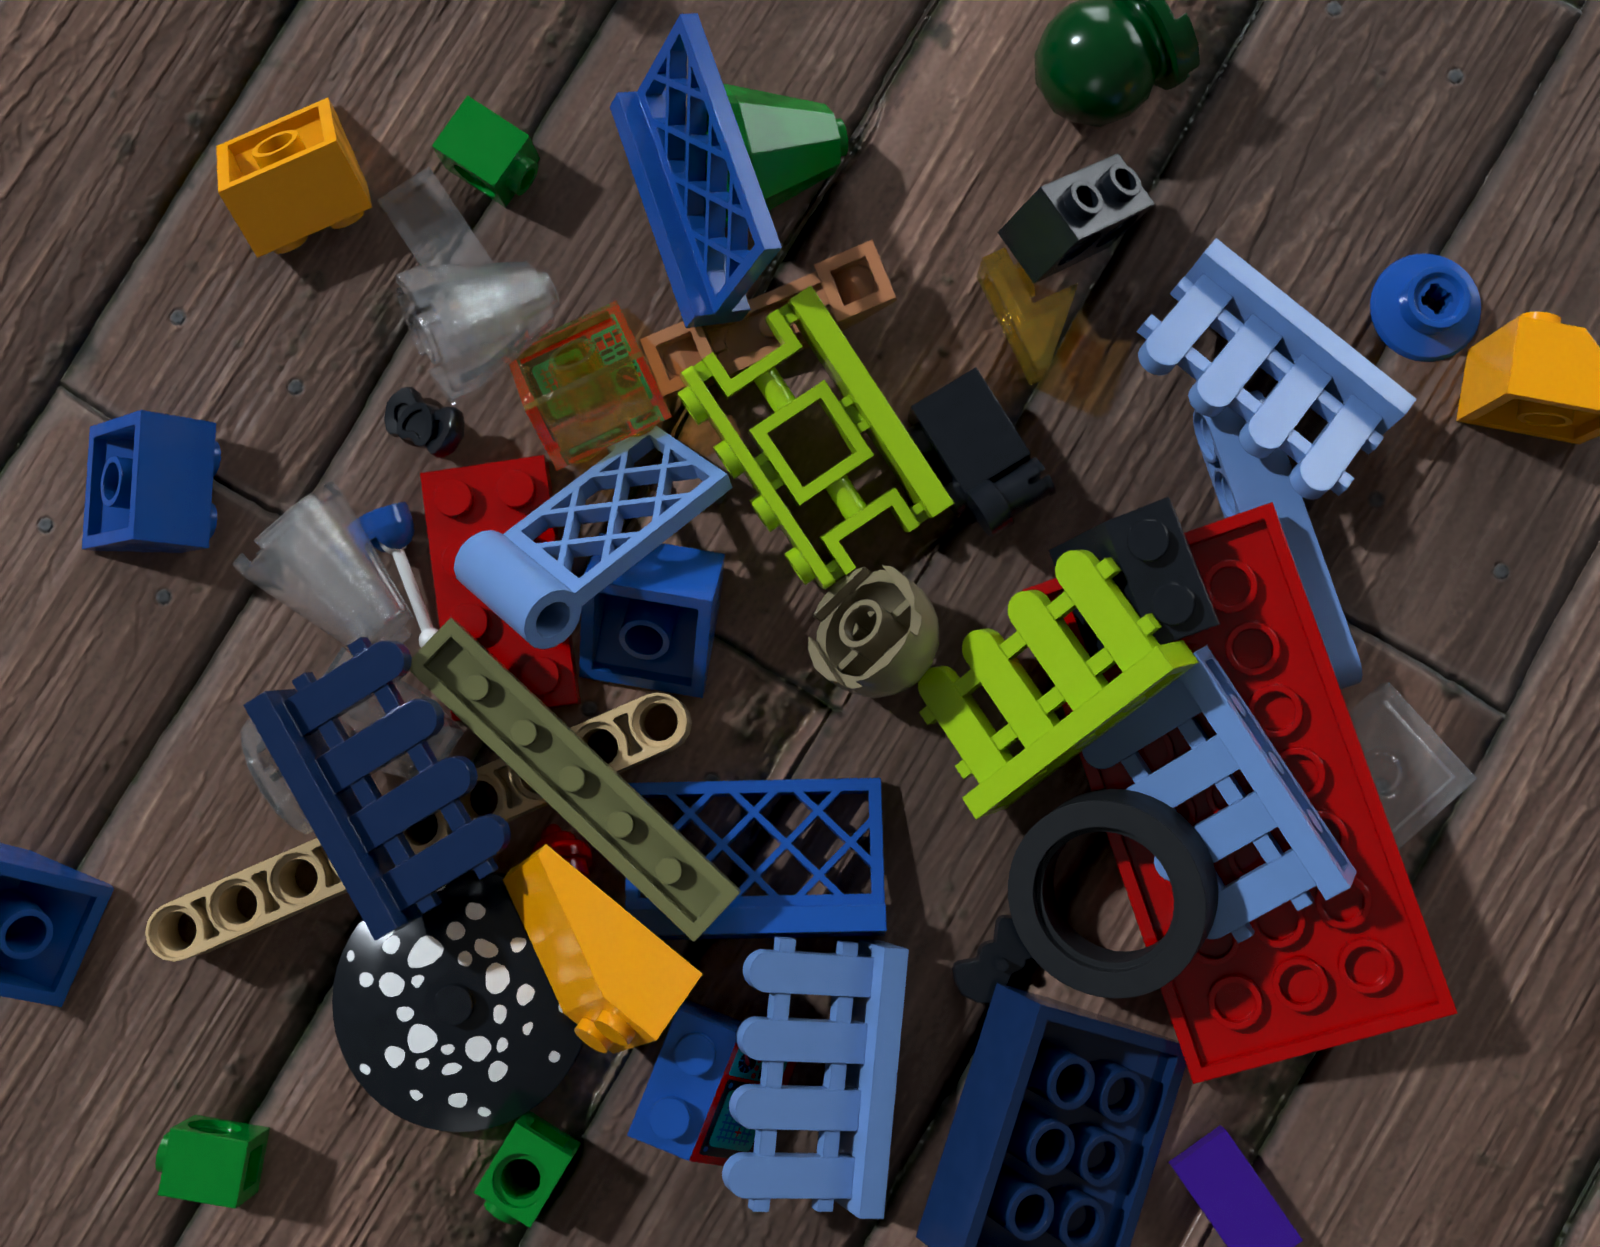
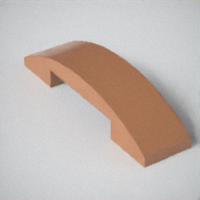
[640,239,897,399]

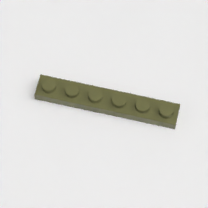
[409,618,741,942]

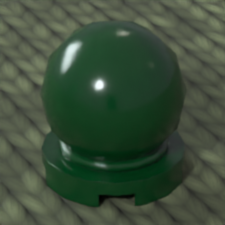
[1034,0,1200,127]

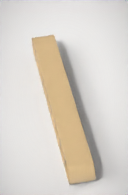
[145,692,692,962]

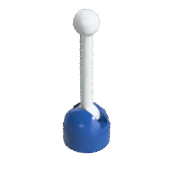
[358,502,438,648]

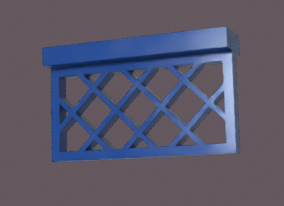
[610,13,782,328]
[625,778,887,940]

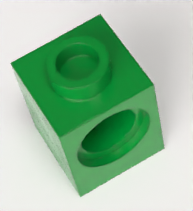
[432,95,540,208]
[473,1111,581,1228]
[155,1115,270,1209]

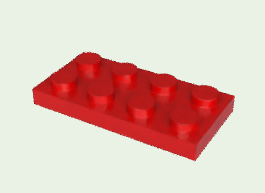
[420,455,581,722]

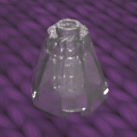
[396,261,560,405]

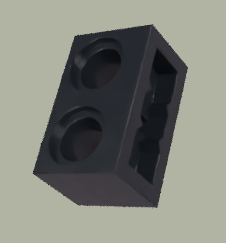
[997,153,1155,284]

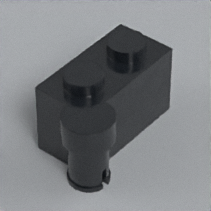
[906,367,1056,537]

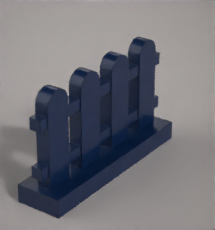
[243,637,511,941]

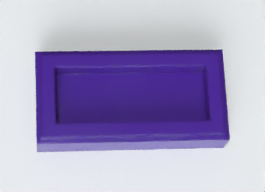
[1168,1125,1303,1247]

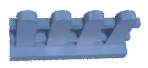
[1137,238,1417,500]
[1082,645,1357,943]
[722,937,909,1219]

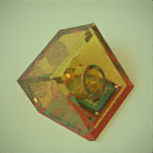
[504,301,672,471]

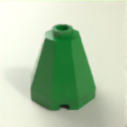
[705,84,848,227]

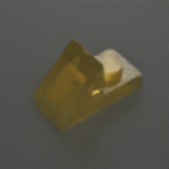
[976,247,1078,386]

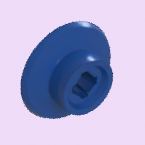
[1370,253,1482,362]

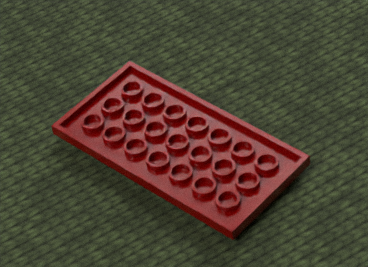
[1022,502,1458,1084]

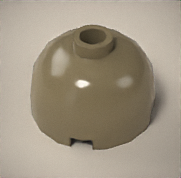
[808,565,939,699]

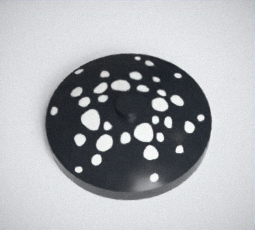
[332,869,584,1132]

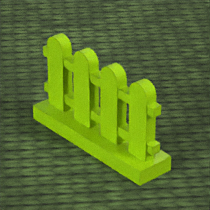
[918,550,1199,820]

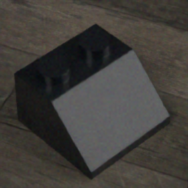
[1049,497,1220,657]

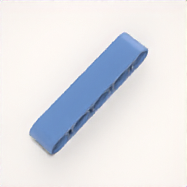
[1193,390,1362,689]

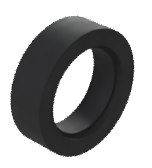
[1008,789,1218,998]

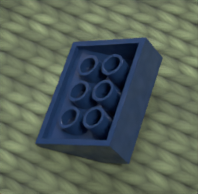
[916,983,1186,1247]

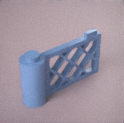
[454,422,733,649]

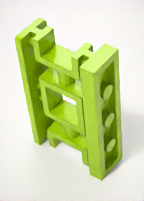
[677,285,954,590]

